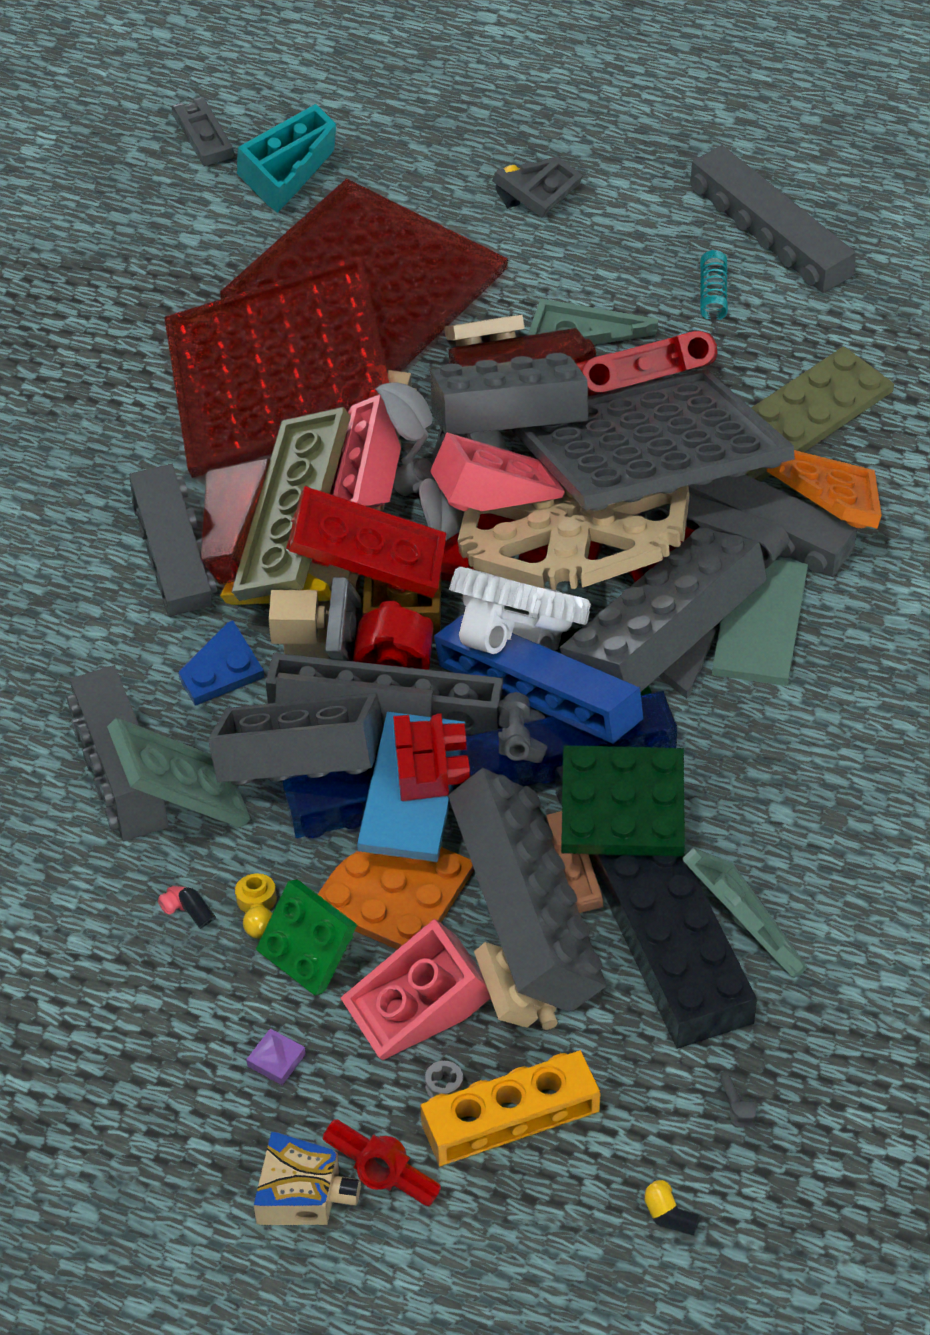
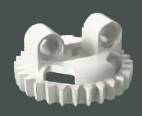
[449,567,591,654]

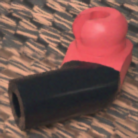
[158,886,216,929]

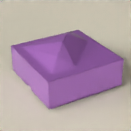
[246,1029,306,1085]

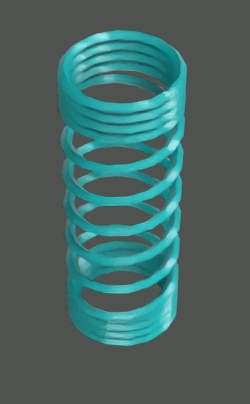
[700,250,728,320]

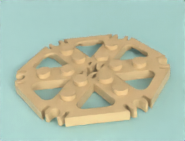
[458,484,690,590]

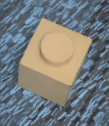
[269,590,326,644]

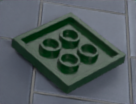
[561,746,685,856]

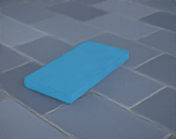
[357,712,465,862]

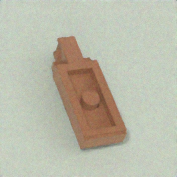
[546,811,603,913]

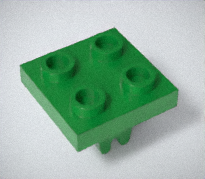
[256,879,358,996]

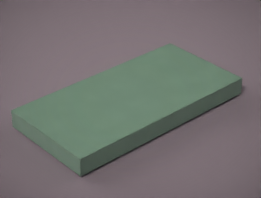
[712,560,808,686]
[107,718,250,827]

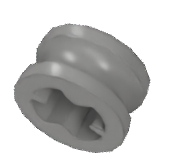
[425,1061,463,1098]

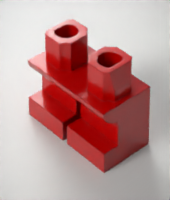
[393,713,470,801]

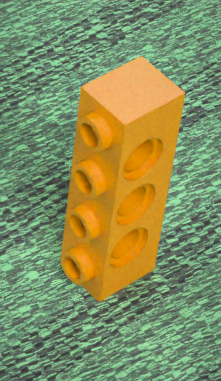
[420,1050,600,1167]

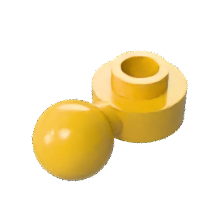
[235,873,277,939]

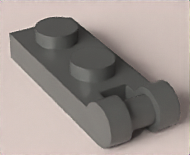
[172,97,234,166]

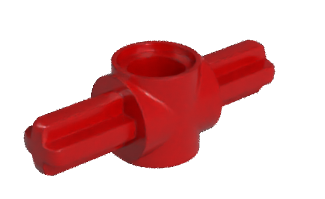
[323,1119,441,1206]

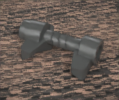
[498,692,547,763]

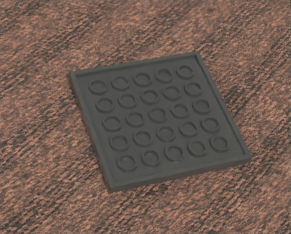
[511,369,795,511]

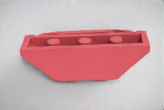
[330,394,401,508]

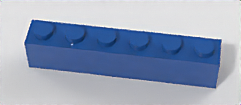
[434,614,643,744]

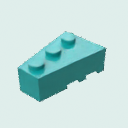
[237,104,336,213]

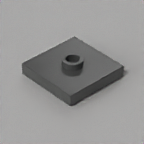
[325,577,363,662]

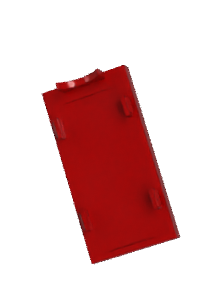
[286,486,447,598]

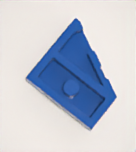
[178,620,265,706]

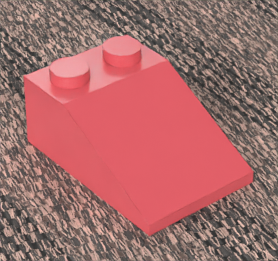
[430,432,565,511]
[340,918,491,1060]

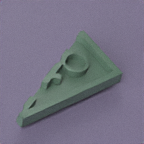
[524,298,659,355]
[682,848,808,978]

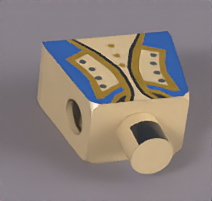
[254,1132,361,1225]

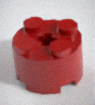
[353,601,434,670]

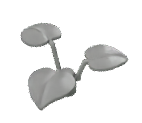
[375,383,510,540]

